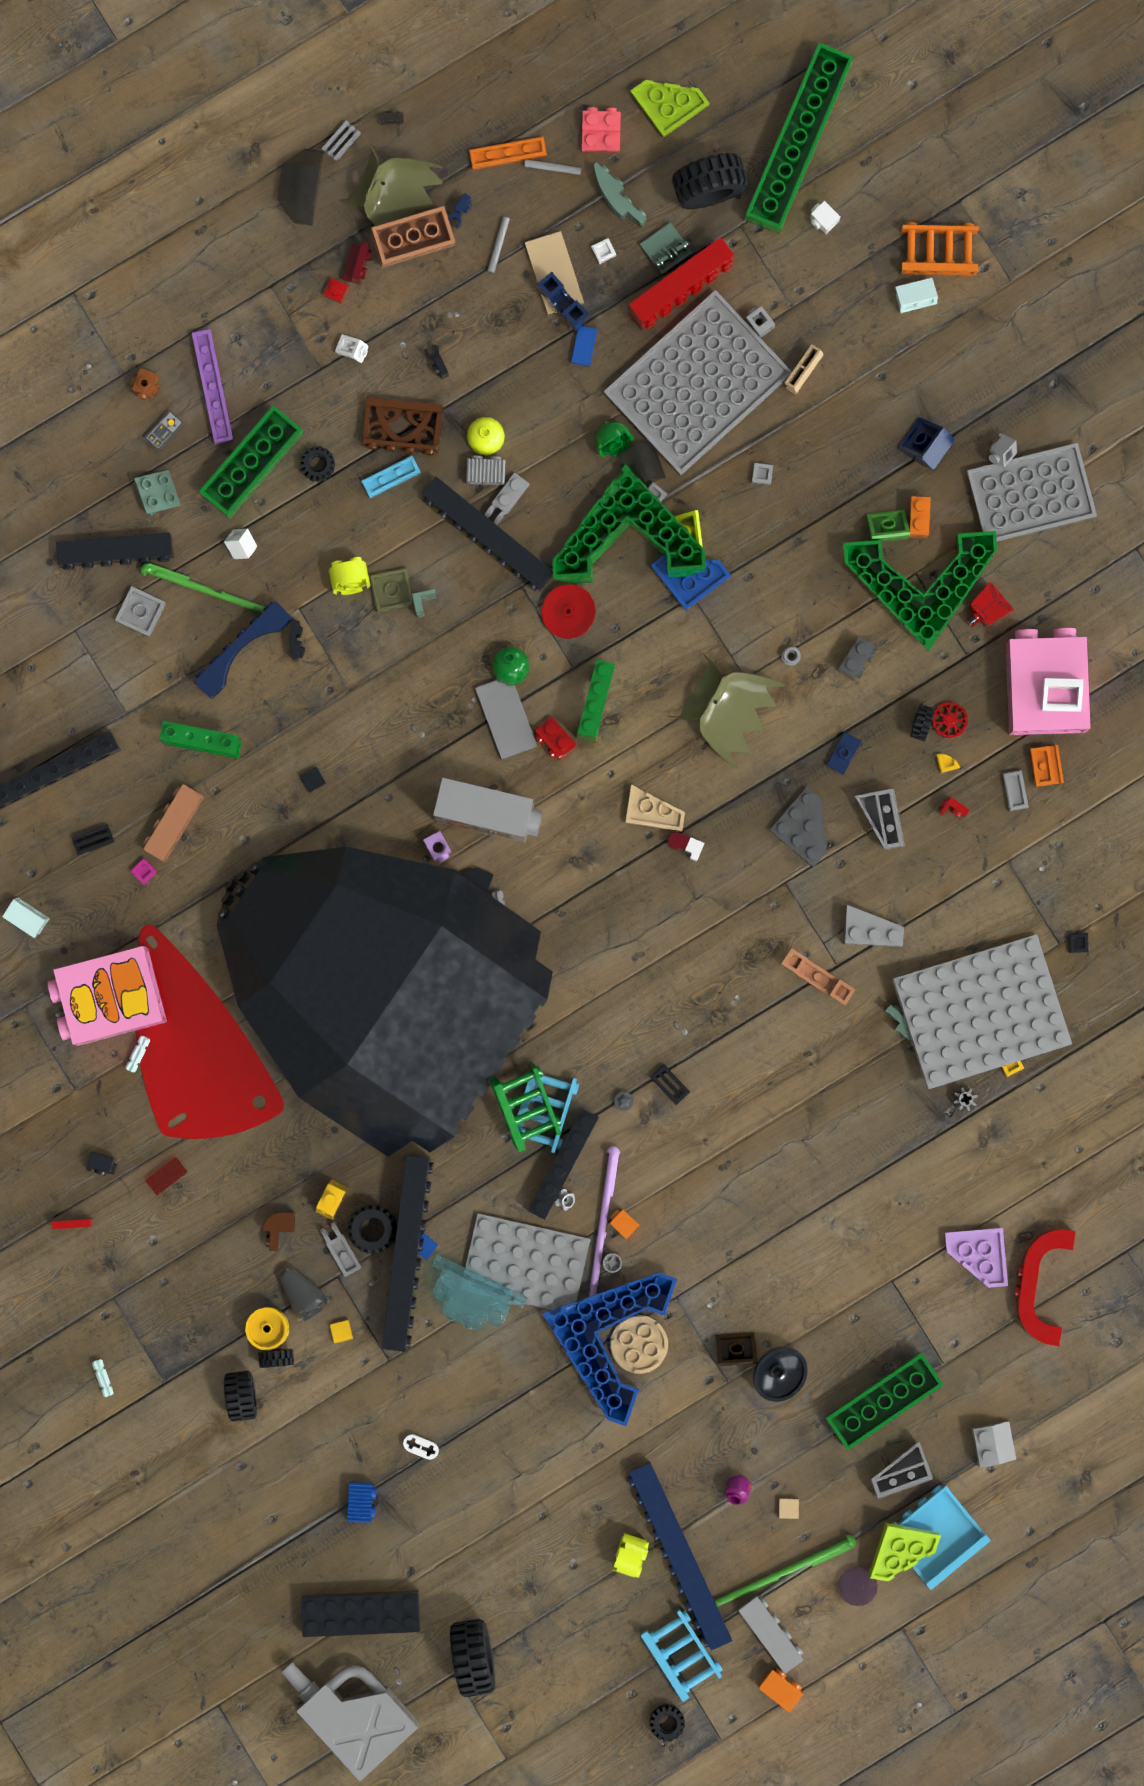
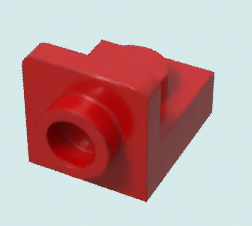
[939,797,970,818]

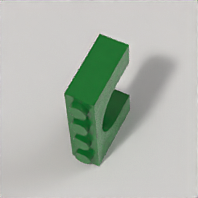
[577,659,615,743]

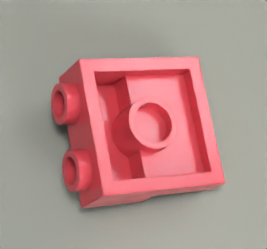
[582,107,621,153]

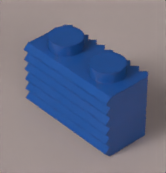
[347,1481,377,1523]

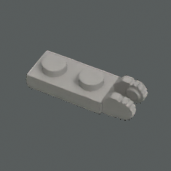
[485,473,530,525]
[320,1222,362,1277]

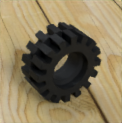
[300,446,335,482]
[910,704,935,742]
[258,1349,294,1368]
[650,1704,685,1742]

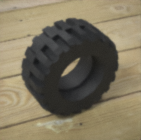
[672,153,748,210]
[450,1619,495,1697]

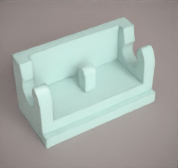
[895,278,938,313]
[3,898,50,938]

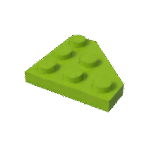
[630,80,710,138]
[868,1523,941,1581]

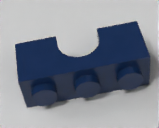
[537,272,589,331]

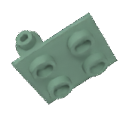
[640,222,693,275]
[134,470,181,516]

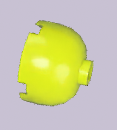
[467,417,505,456]

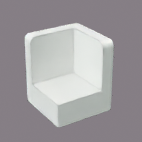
[224,529,257,559]

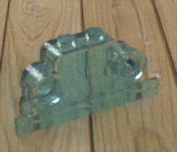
[432,1255,528,1330]

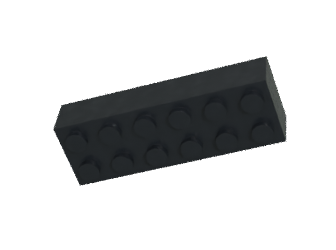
[301,1590,420,1637]

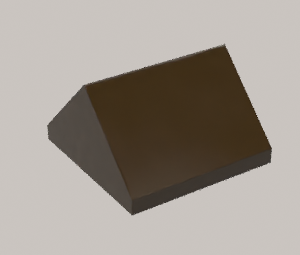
[716,1332,757,1367]

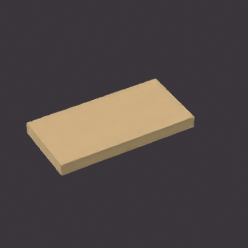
[525,231,584,315]

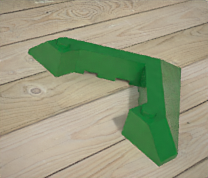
[553,464,706,584]
[843,531,997,652]

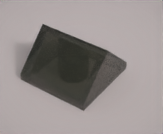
[617,442,666,485]

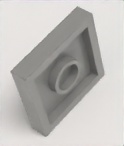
[115,586,166,637]

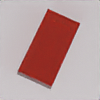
[145,1157,188,1196]

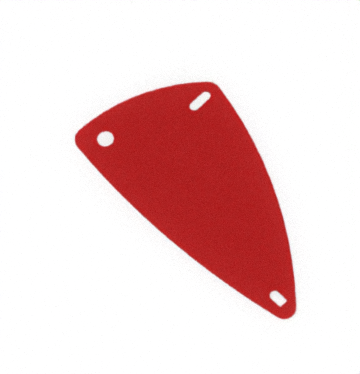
[135,925,284,1139]

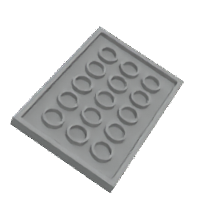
[967,443,1097,542]
[461,1213,590,1310]

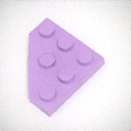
[945,1228,1008,1288]

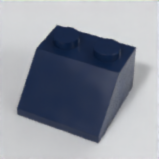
[897,417,955,470]

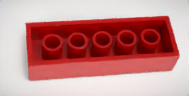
[628,237,735,330]

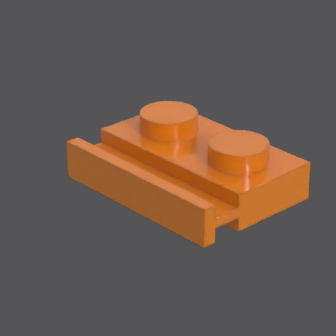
[1030,745,1064,787]

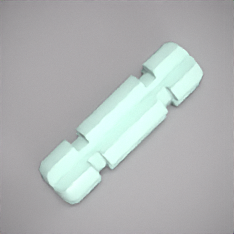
[125,1036,150,1072]
[92,1359,114,1397]

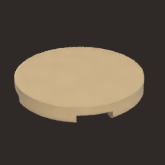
[610,1315,668,1374]

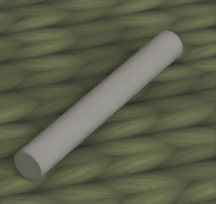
[524,159,582,175]
[487,217,510,273]

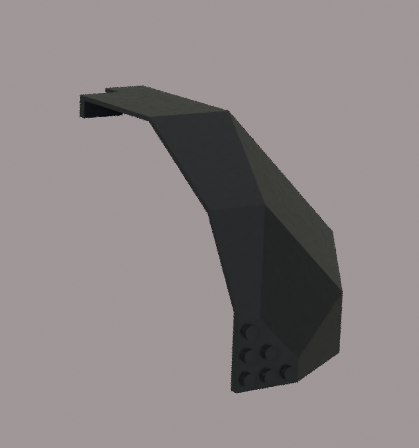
[217,847,553,1157]

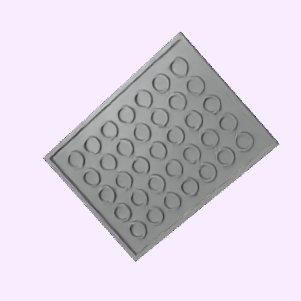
[604,290,792,476]
[892,934,1072,1090]

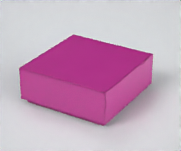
[130,858,158,885]

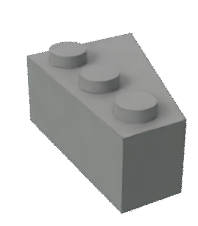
[855,789,905,850]
[844,905,904,947]
[871,1442,933,1499]

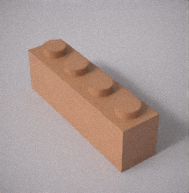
[143,784,205,863]

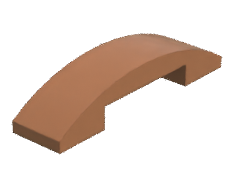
[781,948,856,1006]

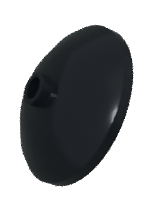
[753,1346,808,1402]

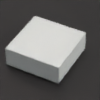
[591,238,616,264]

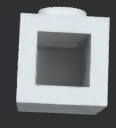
[810,201,840,234]

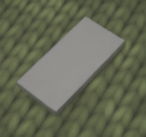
[475,680,538,760]

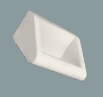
[1042,678,1083,712]

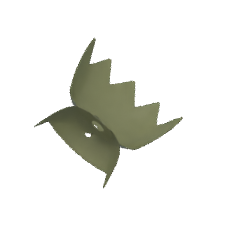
[339,137,443,226]
[667,653,785,769]

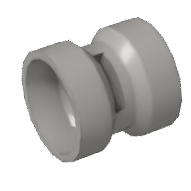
[603,1253,622,1273]

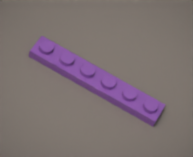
[192,329,234,445]

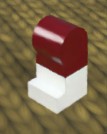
[668,832,704,862]

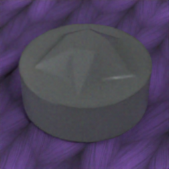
[614,1092,634,1111]

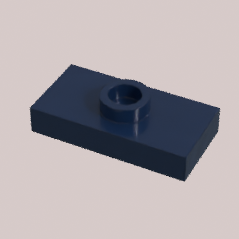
[827,732,861,775]

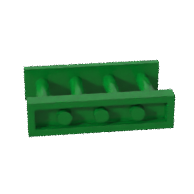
[159,721,242,759]
[489,1061,562,1153]

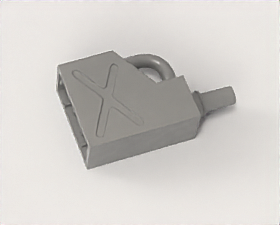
[281,1662,419,1781]

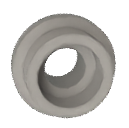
[782,647,801,666]

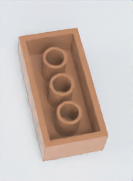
[370,206,456,268]

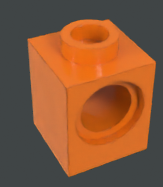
[609,1209,640,1239]

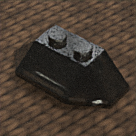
[277,149,324,226]

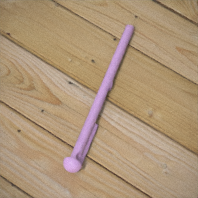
[589,1146,620,1297]

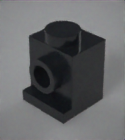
[86,1152,118,1176]

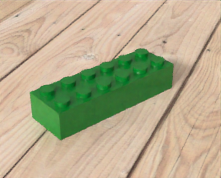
[199,405,304,520]
[825,1352,944,1451]

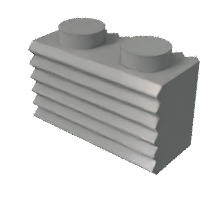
[466,456,506,486]

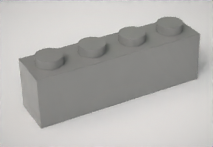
[737,1595,804,1674]

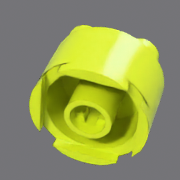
[328,557,370,595]
[612,1533,649,1578]

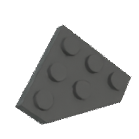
[770,787,826,867]

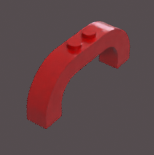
[1014,1229,1076,1347]

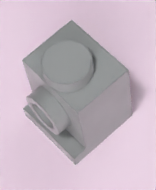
[746,306,775,338]
[989,433,1017,467]

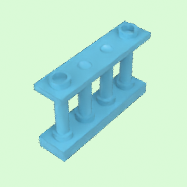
[510,1073,579,1153]
[640,1608,723,1702]

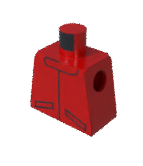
[965,582,1014,627]

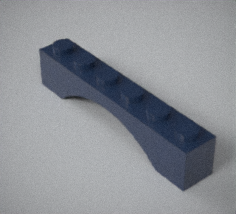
[194,601,294,699]

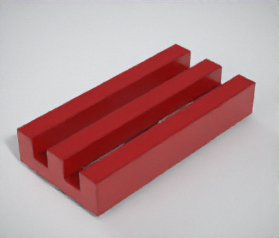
[51,1219,93,1229]

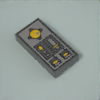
[145,410,184,451]

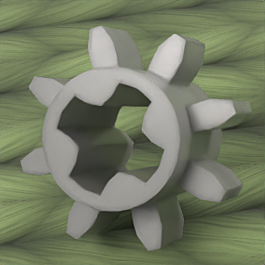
[953,1088,977,1111]

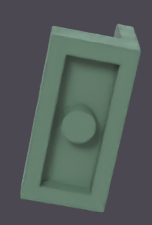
[412,589,437,618]

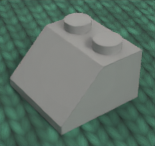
[971,1421,1016,1468]

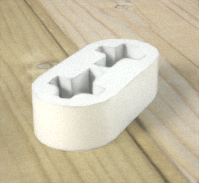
[403,1434,439,1460]

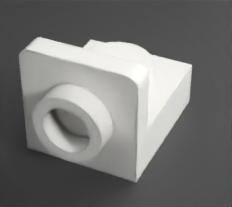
[335,334,369,363]

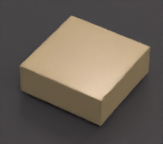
[779,1498,799,1519]

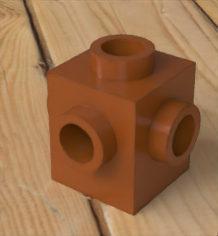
[131,368,160,400]

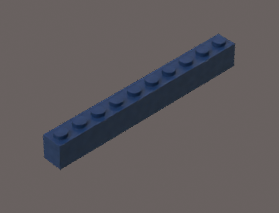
[627,1462,732,1651]

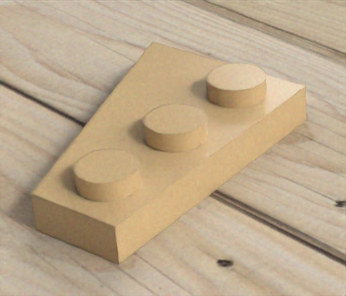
[625,785,685,832]

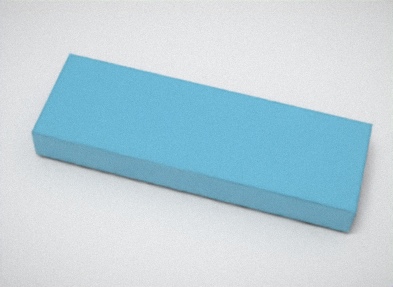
[361,456,421,499]

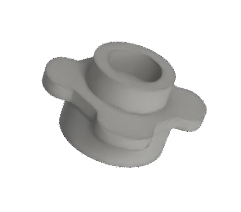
[555,1189,575,1211]

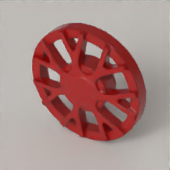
[932,702,968,738]

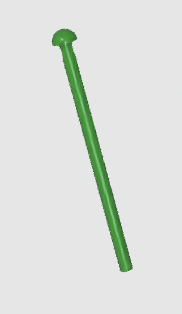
[140,562,265,614]
[715,1534,856,1607]

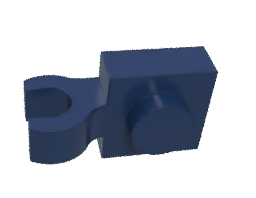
[448,193,472,229]

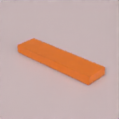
[469,136,547,170]

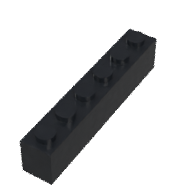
[56,532,174,570]
[528,1108,599,1220]

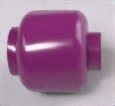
[724,1475,752,1505]

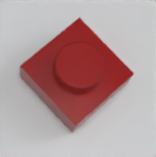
[324,278,349,304]

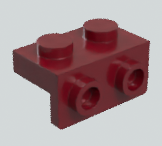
[342,242,373,285]

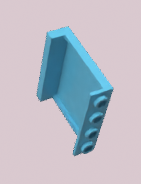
[892,1484,991,1590]

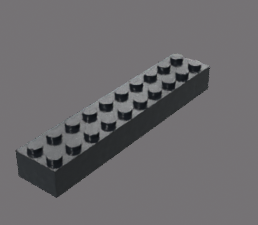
[382,1155,434,1352]

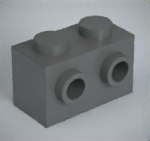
[838,636,876,681]

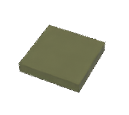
[370,568,415,613]

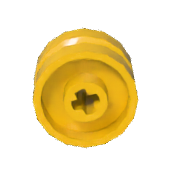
[245,1307,290,1350]

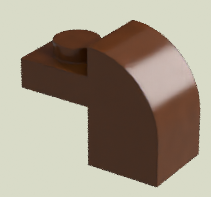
[262,1212,296,1251]

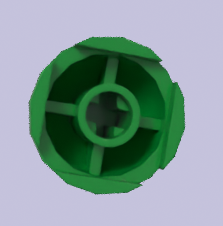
[594,421,634,458]
[492,646,530,686]

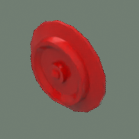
[541,584,596,639]

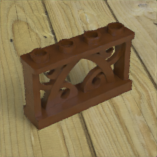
[362,397,443,456]

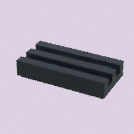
[72,824,115,856]
[650,1064,690,1105]

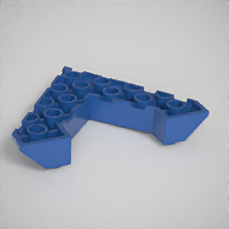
[542,1273,677,1426]

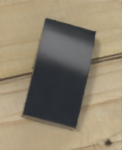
[290,620,305,662]

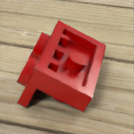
[534,716,577,760]

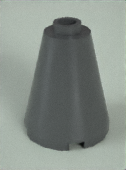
[280,1268,330,1323]

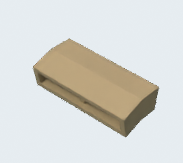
[785,344,823,395]

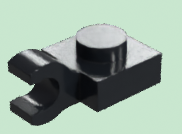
[424,345,449,379]

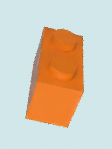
[908,496,931,539]
[758,1668,803,1713]

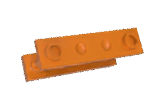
[900,222,979,276]

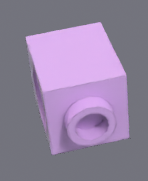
[424,831,452,862]

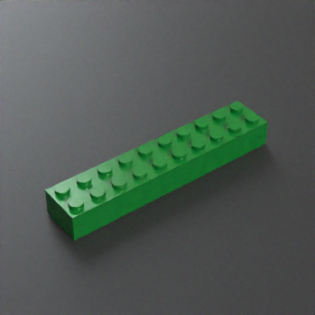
[745,43,854,235]

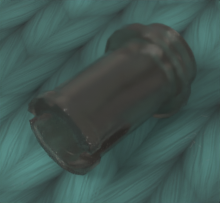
[380,110,404,126]

